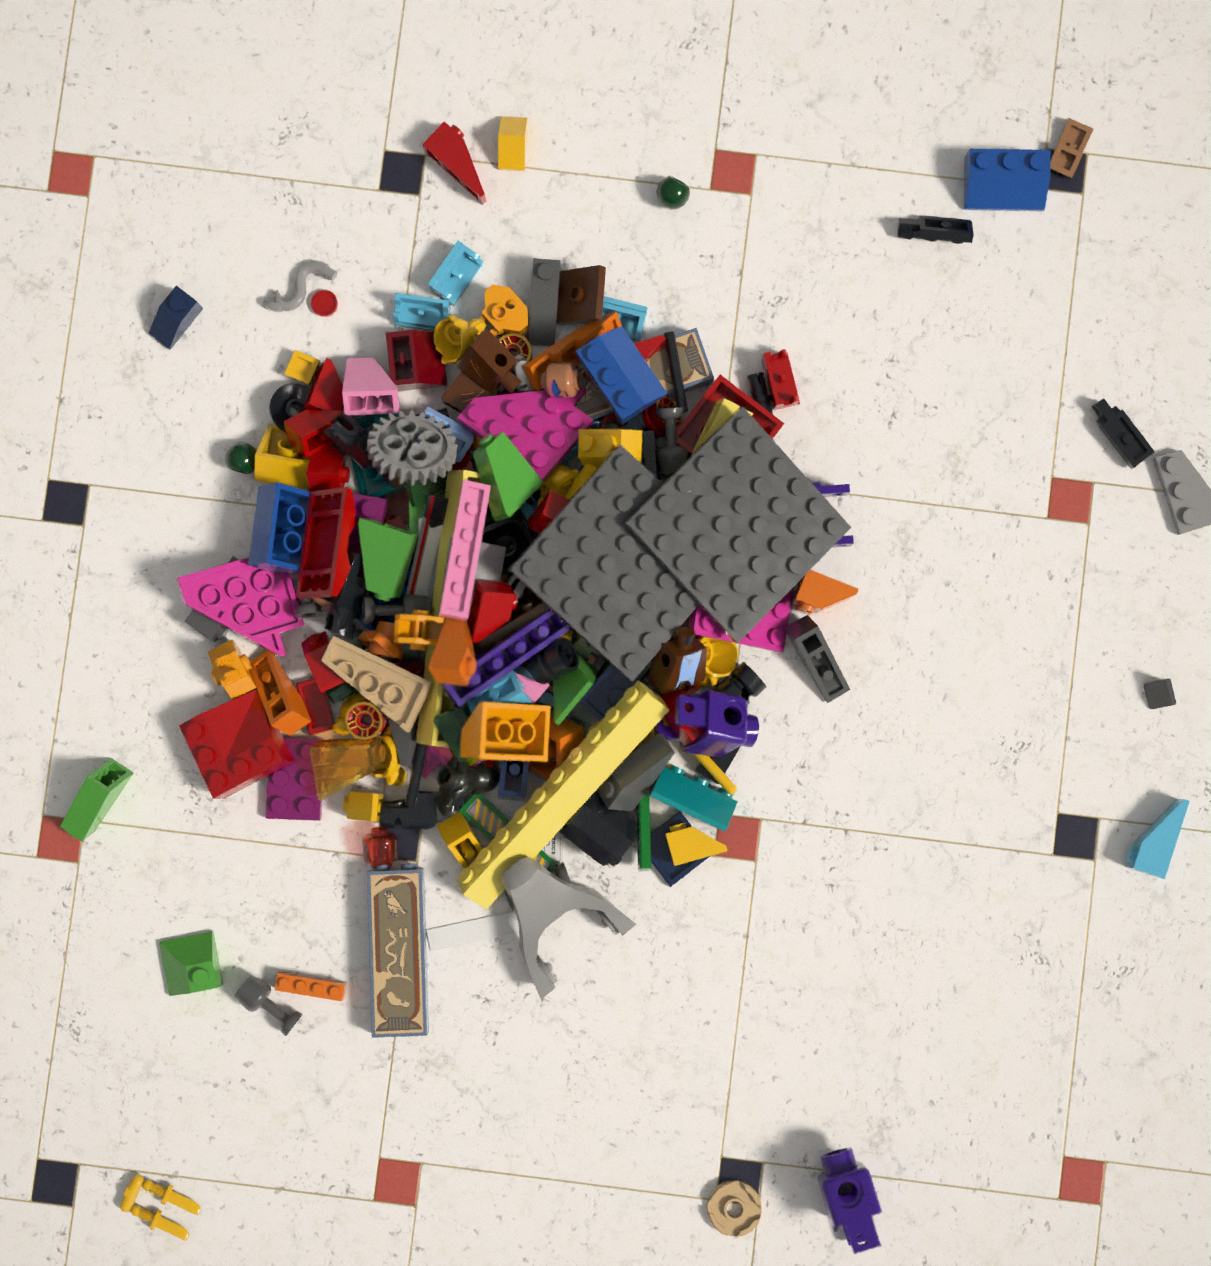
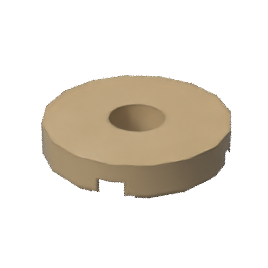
[707,1180,762,1237]

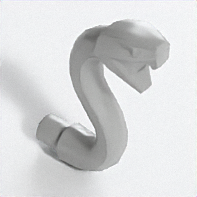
[263,261,338,312]

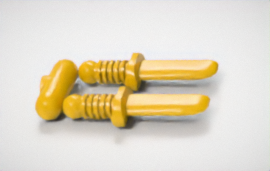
[120,1174,201,1241]

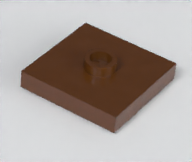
[556,265,606,325]

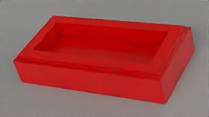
[296,678,335,736]

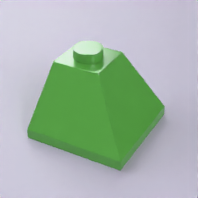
[553,655,598,725]
[159,931,223,996]

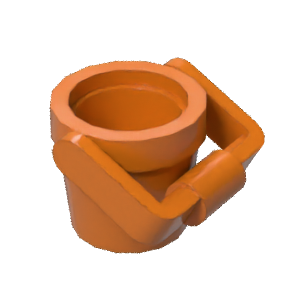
[357,621,404,660]

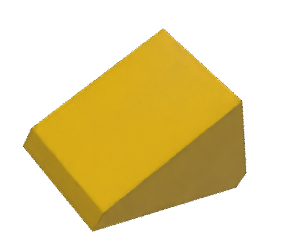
[498,117,527,171]

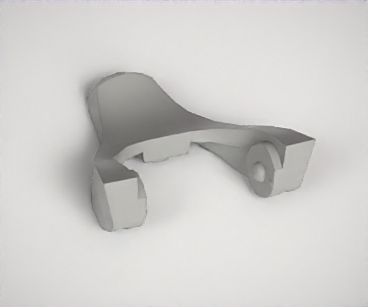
[501,857,636,999]

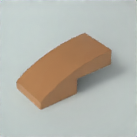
[1050,118,1094,178]

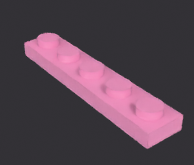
[439,480,491,621]

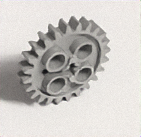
[367,410,458,486]

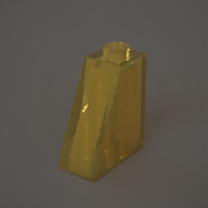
[310,737,386,800]

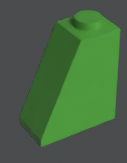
[473,432,544,521]
[358,518,419,601]
[60,758,133,842]

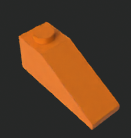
[428,617,476,686]
[250,650,311,736]

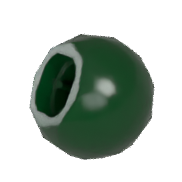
[656,176,690,210]
[225,442,257,474]

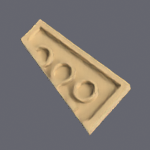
[321,636,433,733]

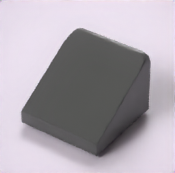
[1144,678,1176,709]

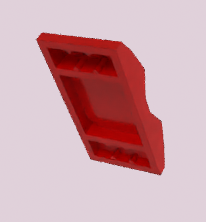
[295,487,357,599]

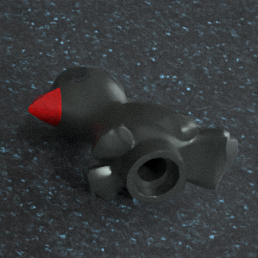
[434,757,500,816]

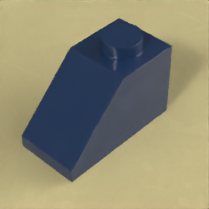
[149,285,203,350]
[498,760,529,802]

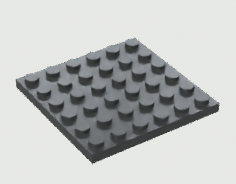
[624,407,852,643]
[508,444,699,682]

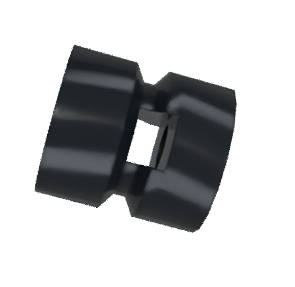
[526,637,579,685]
[715,662,767,704]

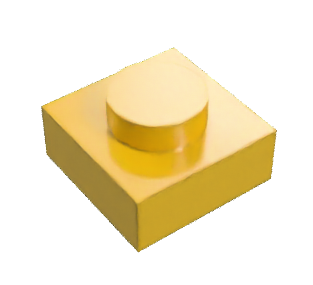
[284,350,321,386]

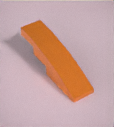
[523,311,622,391]

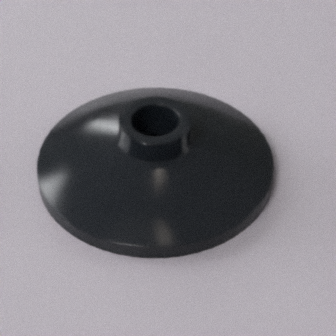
[269,383,310,433]

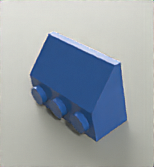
[964,149,1050,211]
[576,326,667,424]
[248,482,310,574]

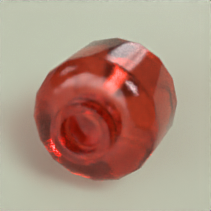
[362,827,399,869]

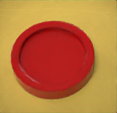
[311,290,338,317]

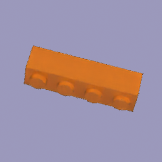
[275,972,347,1001]

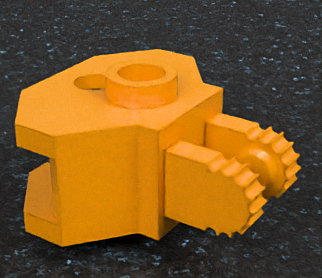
[479,284,529,337]
[394,610,446,650]
[208,640,257,700]

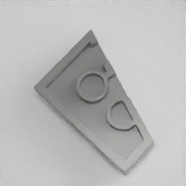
[1153,450,1211,535]

